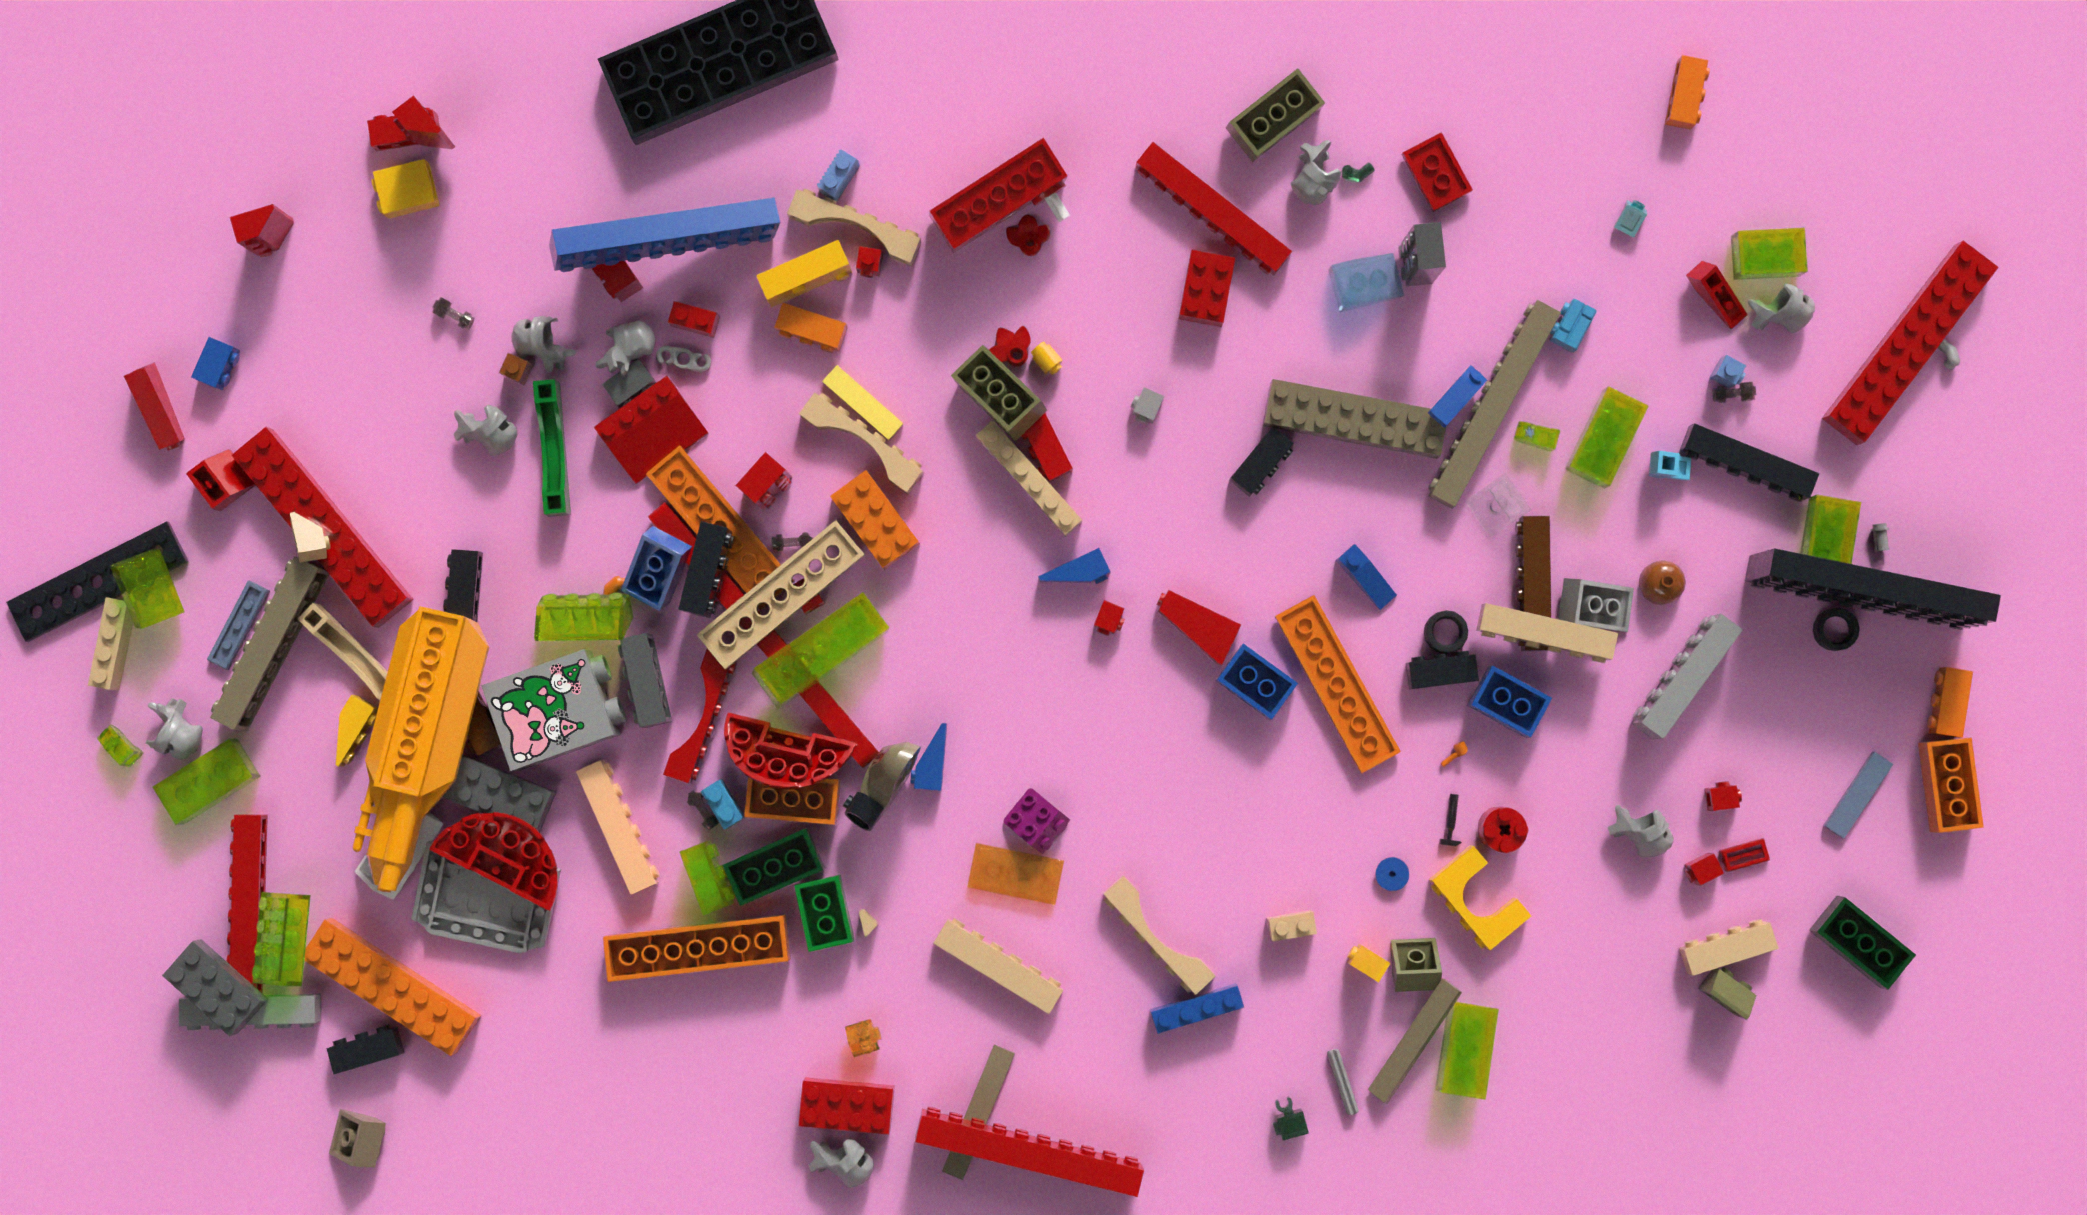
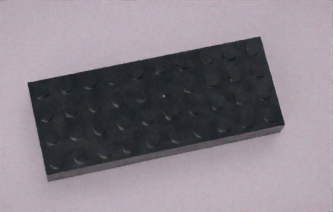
[598,0,839,145]
[1745,548,2001,630]

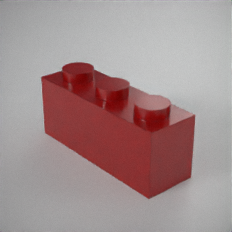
[367,108,440,151]
[1021,413,1073,483]

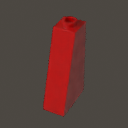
[124,362,185,451]
[1156,590,1241,666]

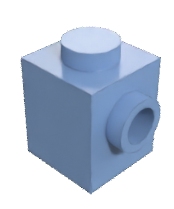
[1710,355,1746,389]

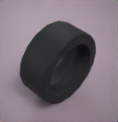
[1813,608,1860,651]
[1424,610,1469,653]

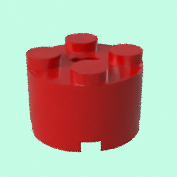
[1478,806,1529,853]

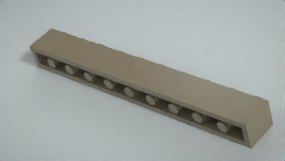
[1428,300,1561,509]

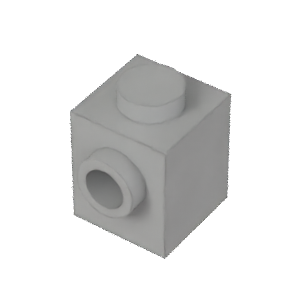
[1131,387,1164,424]

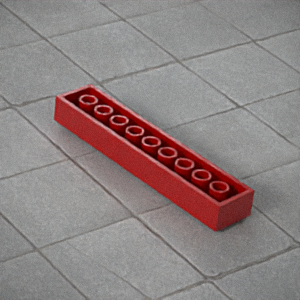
[1821,240,1999,445]
[231,427,414,628]
[915,1107,1144,1197]

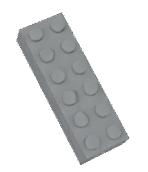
[1631,614,1743,739]

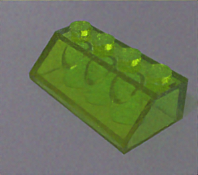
[534,593,634,641]

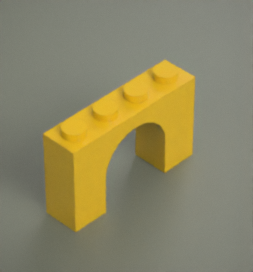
[1429,845,1531,950]

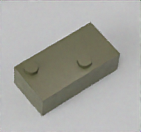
[1226,68,1325,162]
[951,345,1047,441]

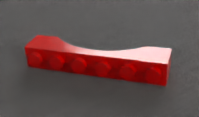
[663,648,737,783]

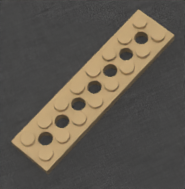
[696,520,865,670]

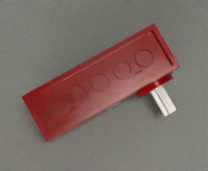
[929,137,1070,253]

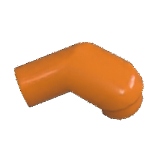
[602,576,625,606]

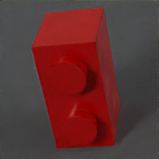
[668,301,720,338]

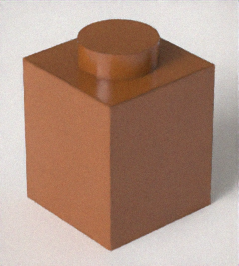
[499,353,533,385]

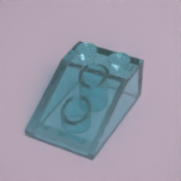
[1328,253,1404,312]

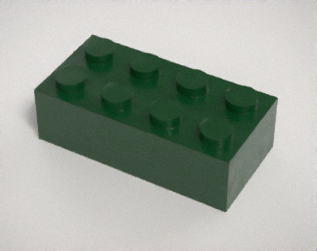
[722,828,825,906]
[1809,896,1916,990]

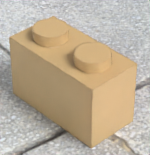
[1267,910,1317,942]

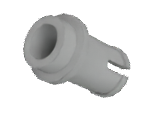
[1871,523,1889,551]

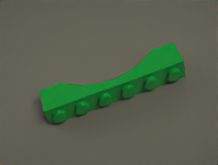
[533,379,571,517]

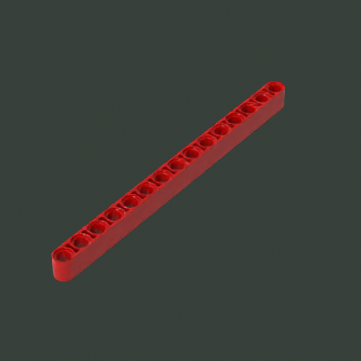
[648,502,879,768]

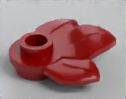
[1006,214,1050,256]
[989,326,1031,367]

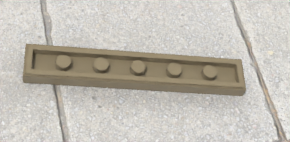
[1368,978,1462,1104]
[942,1044,1015,1180]

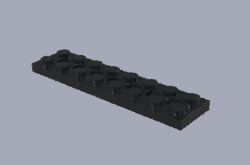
[6,521,189,642]

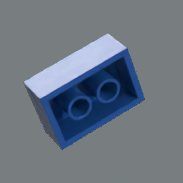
[621,526,692,611]
[1215,643,1298,720]
[1467,665,1552,738]

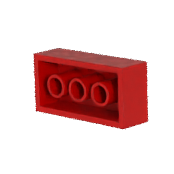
[798,1077,895,1135]

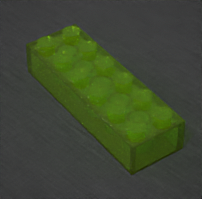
[751,592,890,709]

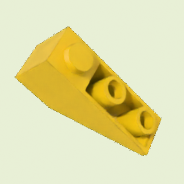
[336,695,378,767]

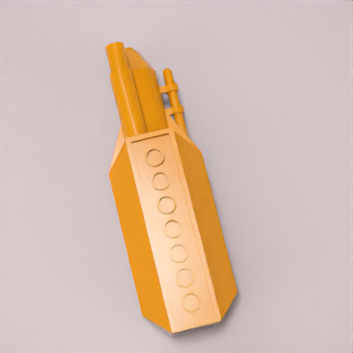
[353,606,490,893]

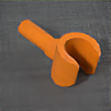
[1441,741,1468,767]

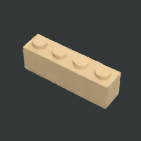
[88,597,137,690]
[1679,919,1779,976]

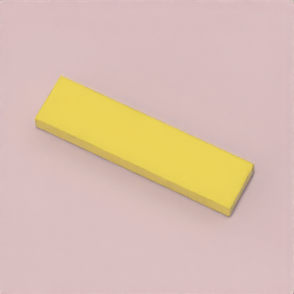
[822,365,903,440]

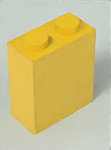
[371,159,440,219]

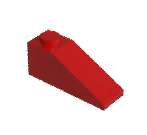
[1686,261,1748,329]

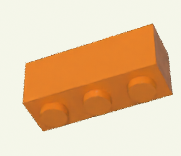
[1664,55,1710,130]
[774,302,848,353]
[1927,667,1973,738]

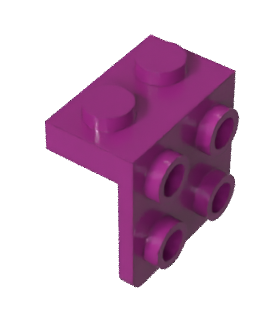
[1004,788,1070,854]

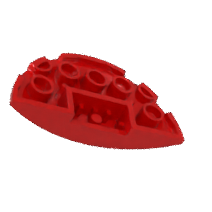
[724,712,856,789]
[429,812,558,911]

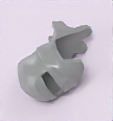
[1291,140,1341,205]
[1748,283,1815,333]
[511,316,576,372]
[595,321,655,376]
[453,405,518,456]
[145,698,203,760]
[1608,805,1674,858]
[808,1139,874,1188]

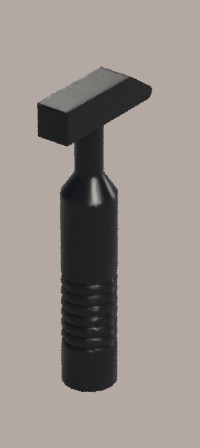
[1439,794,1462,846]

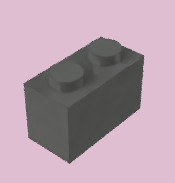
[602,359,656,408]

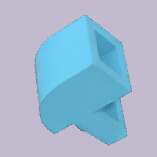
[1649,451,1691,481]

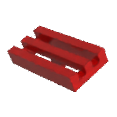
[1719,838,1770,872]

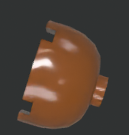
[1639,560,1686,605]

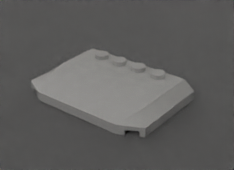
[411,841,561,953]

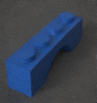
[1150,983,1244,1034]

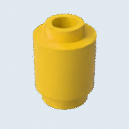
[1031,342,1063,375]

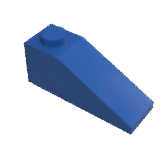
[1428,365,1487,428]
[1335,544,1397,610]
[1038,548,1111,584]
[910,723,947,791]

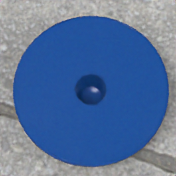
[1376,857,1409,891]

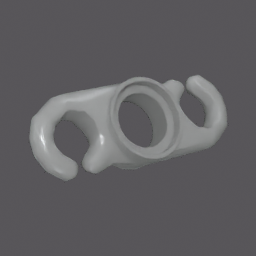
[656,345,711,372]

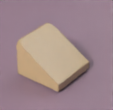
[859,909,878,937]

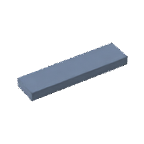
[207,580,270,670]
[1823,752,1893,838]

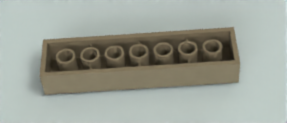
[1262,379,1446,459]
[210,556,329,731]

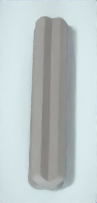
[1327,1049,1359,1115]

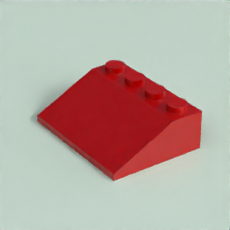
[594,376,708,484]

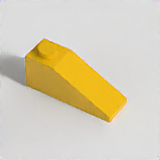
[1347,944,1390,983]

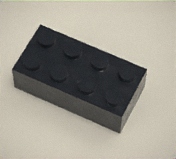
[678,521,735,618]

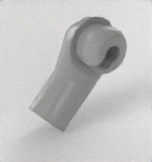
[1938,339,1960,370]

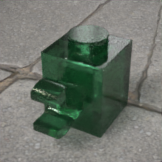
[1273,1096,1309,1141]

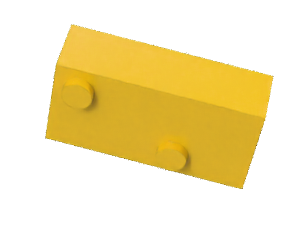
[756,240,852,308]

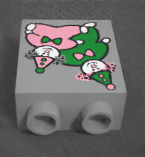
[481,649,627,771]

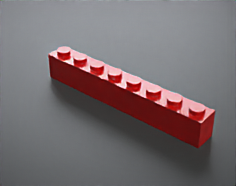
[1136,142,1292,276]
[227,814,268,994]

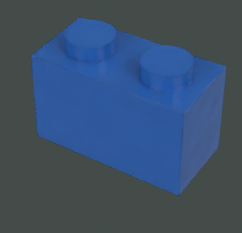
[191,337,240,390]

